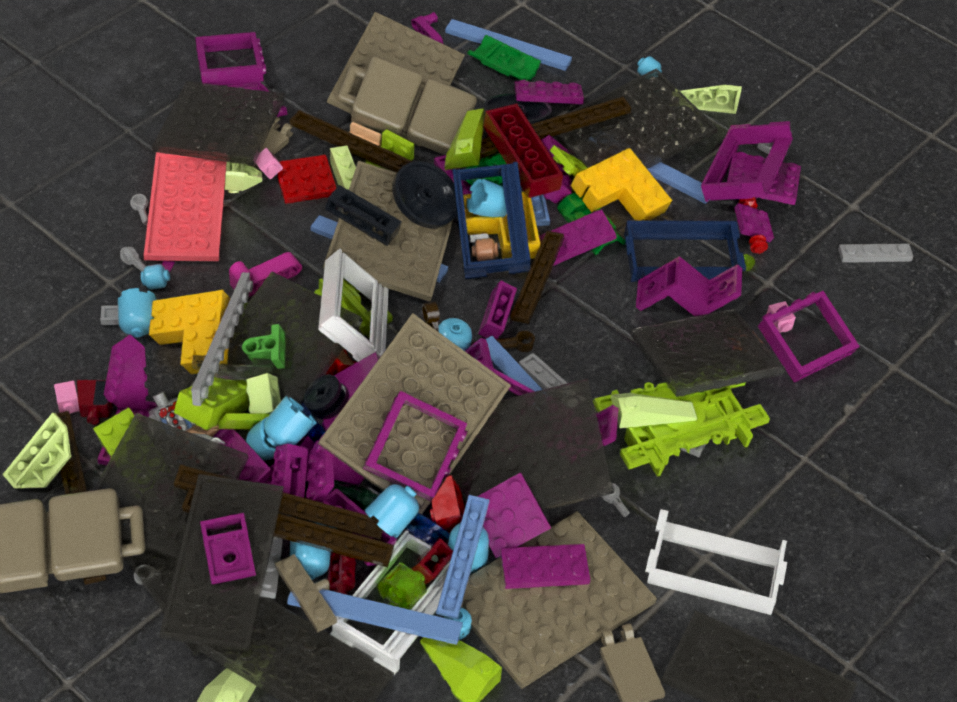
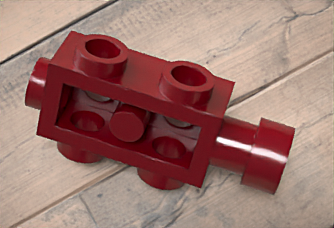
[327,552,356,595]

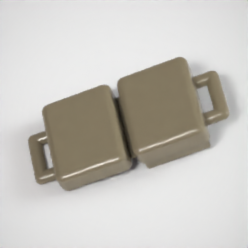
[338,56,485,155]
[0,488,145,593]

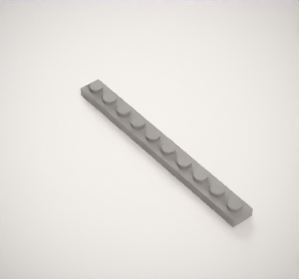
[191,272,253,406]

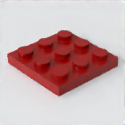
[276,155,336,204]

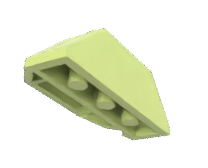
[225,160,262,193]
[3,413,71,489]

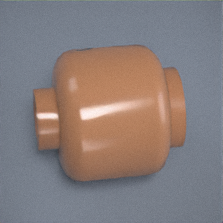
[472,238,498,262]

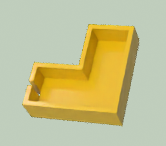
[571,148,672,221]
[463,192,540,259]
[149,290,231,374]

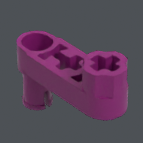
[411,12,443,44]

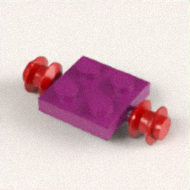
[734,197,774,254]

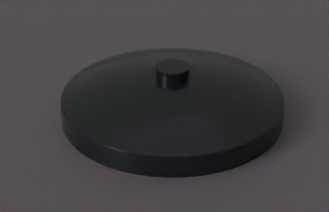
[484,94,552,124]
[392,161,457,229]

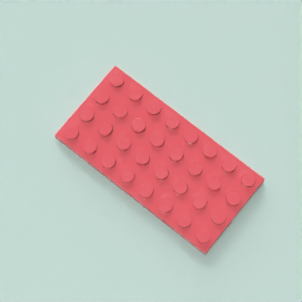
[144,152,228,261]

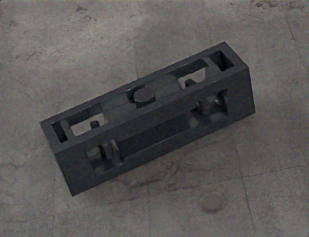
[325,185,402,246]

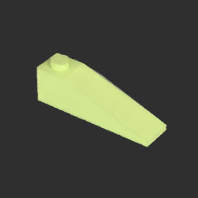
[670,85,742,114]
[611,393,697,428]
[197,642,276,702]

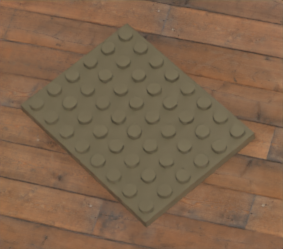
[327,12,465,147]
[323,161,453,301]
[317,313,511,517]
[461,511,657,689]

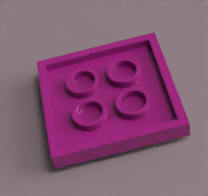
[466,473,552,558]

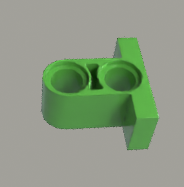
[242,324,286,369]

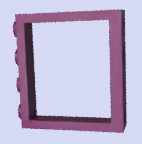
[195,32,266,87]
[758,291,860,383]
[362,391,468,501]

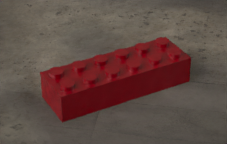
[483,104,563,198]

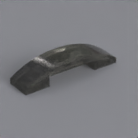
[192,355,273,380]

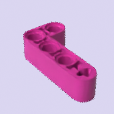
[229,252,302,297]

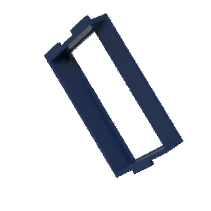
[453,162,531,279]
[624,220,746,282]

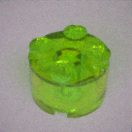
[378,562,427,610]

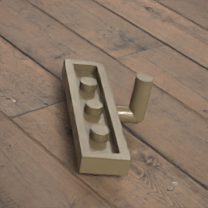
[275,554,337,632]

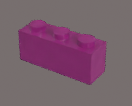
[478,280,517,339]

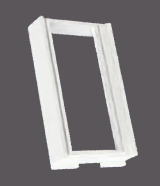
[318,249,389,362]
[645,509,787,615]
[330,530,451,676]

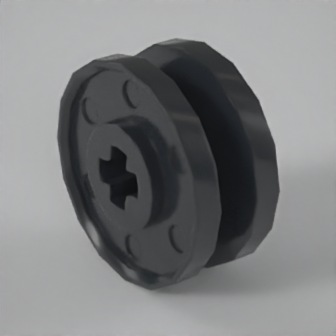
[304,374,349,419]

